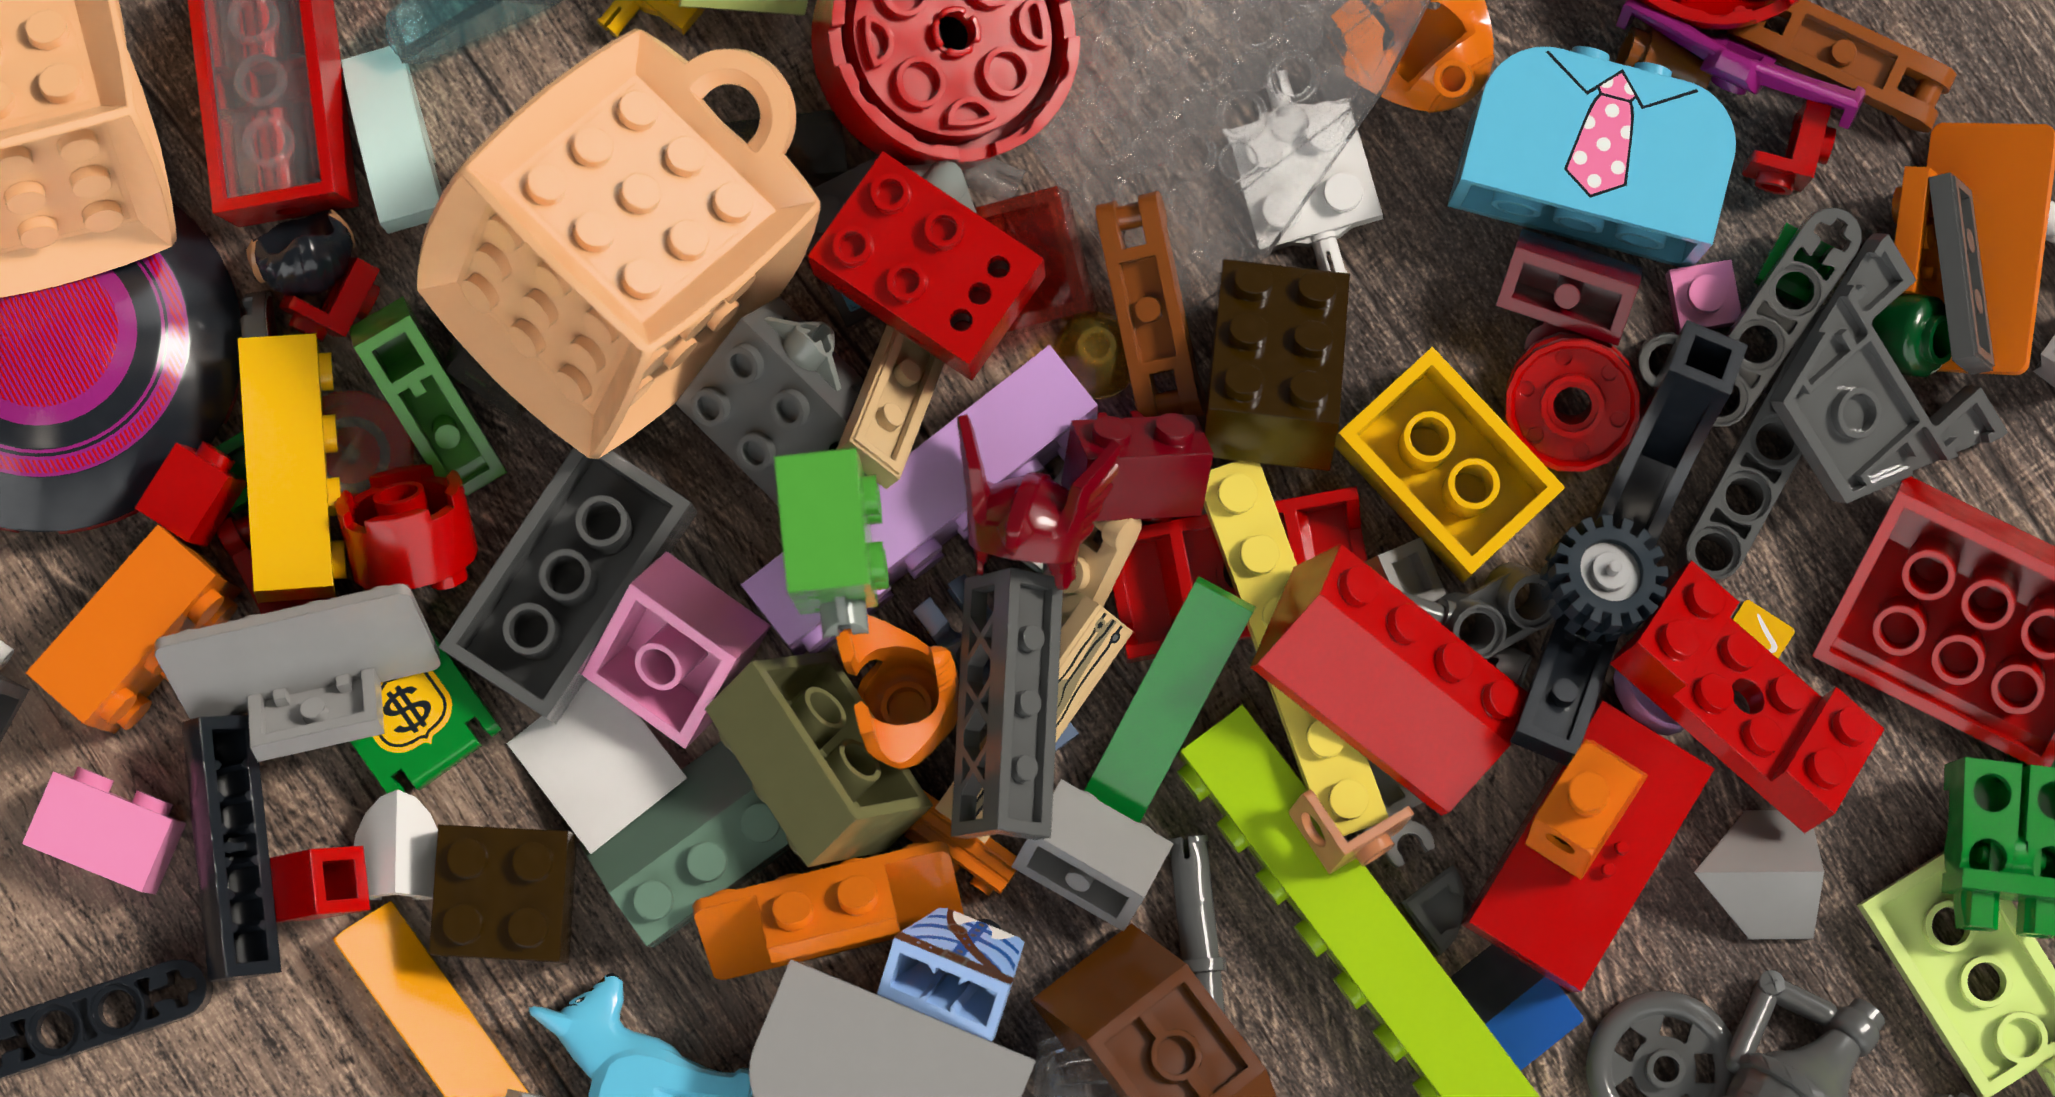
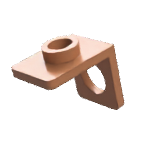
[1289,789,1414,874]

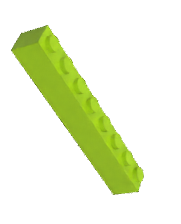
[1177,704,1540,1097]

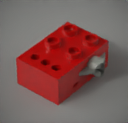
[808,151,1045,381]

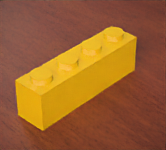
[238,333,347,603]

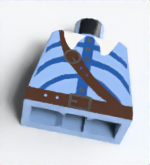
[877,908,1024,1042]

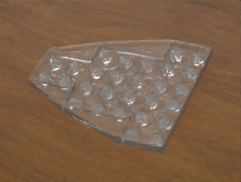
[1027,0,1431,317]

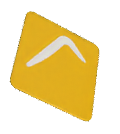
[1733,600,1795,659]

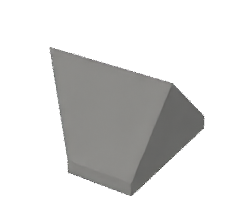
[1694,810,1824,940]

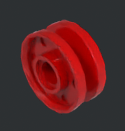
[1506,332,1640,472]

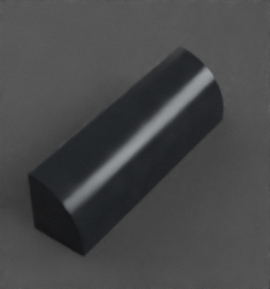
[181,715,282,982]

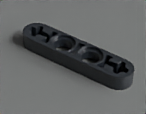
[0,959,214,1079]

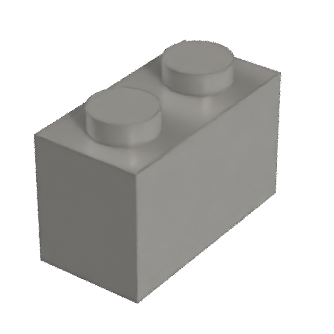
[1011,779,1174,932]

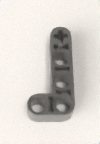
[1638,208,1862,427]

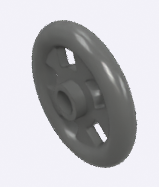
[1586,991,1734,1097]

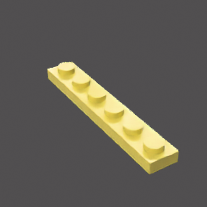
[1204,460,1389,840]

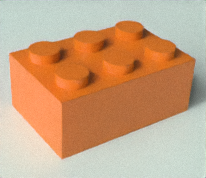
[25,525,242,734]

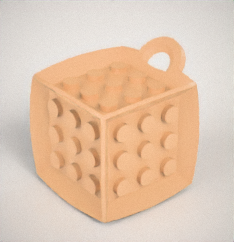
[0,0,177,298]
[417,29,820,459]

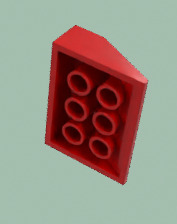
[1812,476,2055,767]

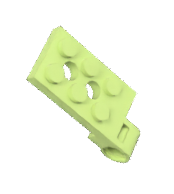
[1857,851,2055,1097]

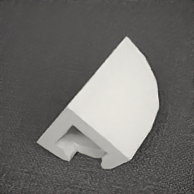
[354,789,438,900]

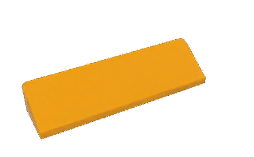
[333,901,529,1097]

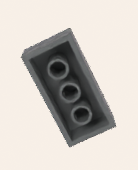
[439,447,698,724]

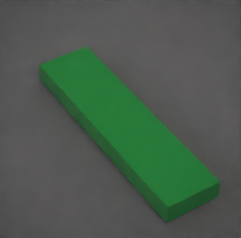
[1084,576,1256,823]

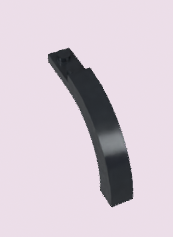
[1510,320,1748,766]

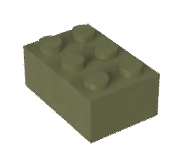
[705,651,933,867]

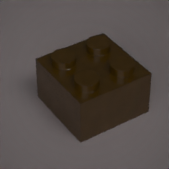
[429,824,577,963]

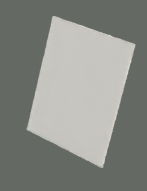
[507,680,687,854]

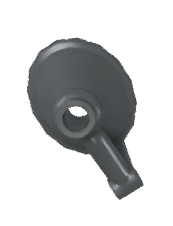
[1720,970,1885,1097]

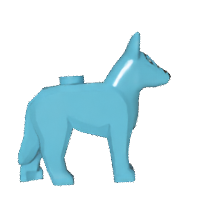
[528,973,753,1097]

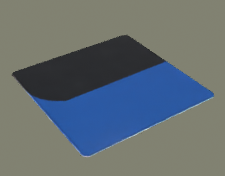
[1450,944,1584,1071]

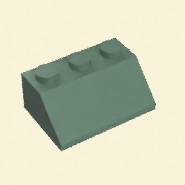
[579,741,791,948]

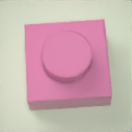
[1665,260,1741,335]

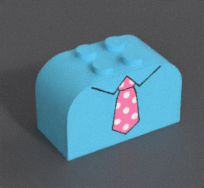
[1447,46,1736,268]

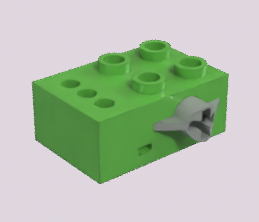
[774,448,889,638]

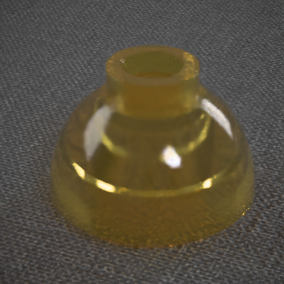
[1053,311,1131,399]

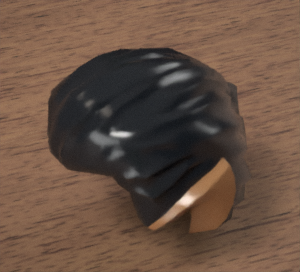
[246,209,355,298]

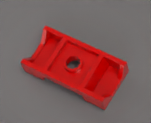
[1112,486,1367,664]
[1609,560,1885,834]

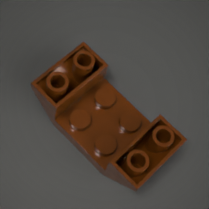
[1030,923,1276,1097]

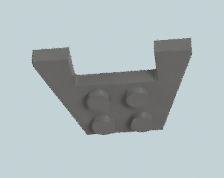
[1769,233,2008,504]

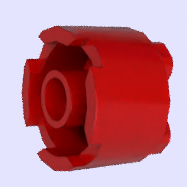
[334,464,479,591]

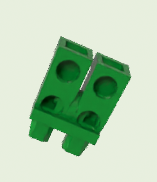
[1941,757,2055,939]

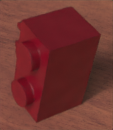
[1496,229,1643,351]
[1061,411,1214,521]

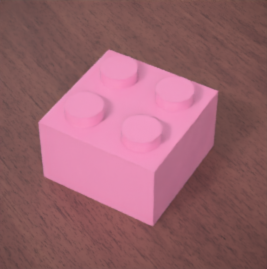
[581,551,771,749]

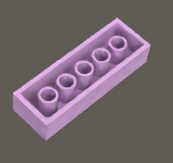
[741,345,1098,656]

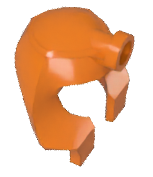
[1331,0,1495,113]
[835,615,959,769]

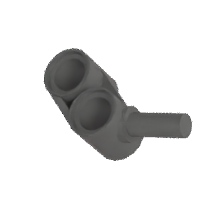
[1401,562,1556,659]

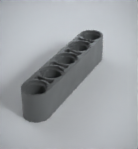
[1677,303,1828,584]

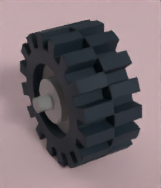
[1540,515,1668,642]

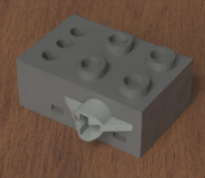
[675,297,868,506]

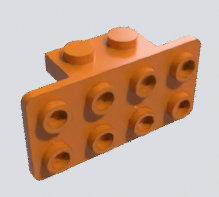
[1892,123,2055,375]
[692,841,964,980]

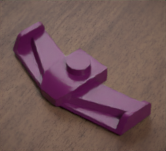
[1616,0,1866,130]

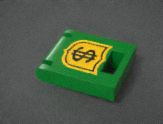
[350,620,503,794]

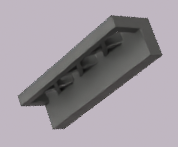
[951,568,1063,840]

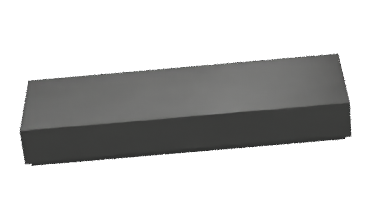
[1929,172,1995,375]

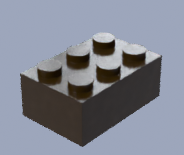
[1204,259,1350,471]

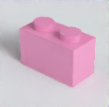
[22,767,186,894]

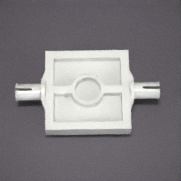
[1227,70,1383,273]

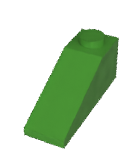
[349,296,507,496]

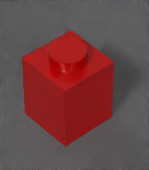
[135,441,247,547]
[270,846,370,923]

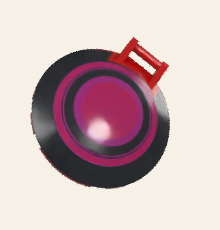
[0,202,242,534]

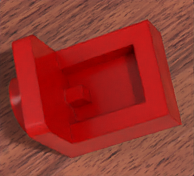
[1741,99,1836,195]
[278,257,380,342]

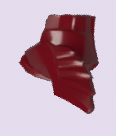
[957,414,1123,590]

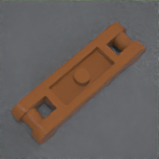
[1725,0,1957,133]
[1095,191,1206,417]

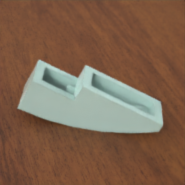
[341,43,442,234]

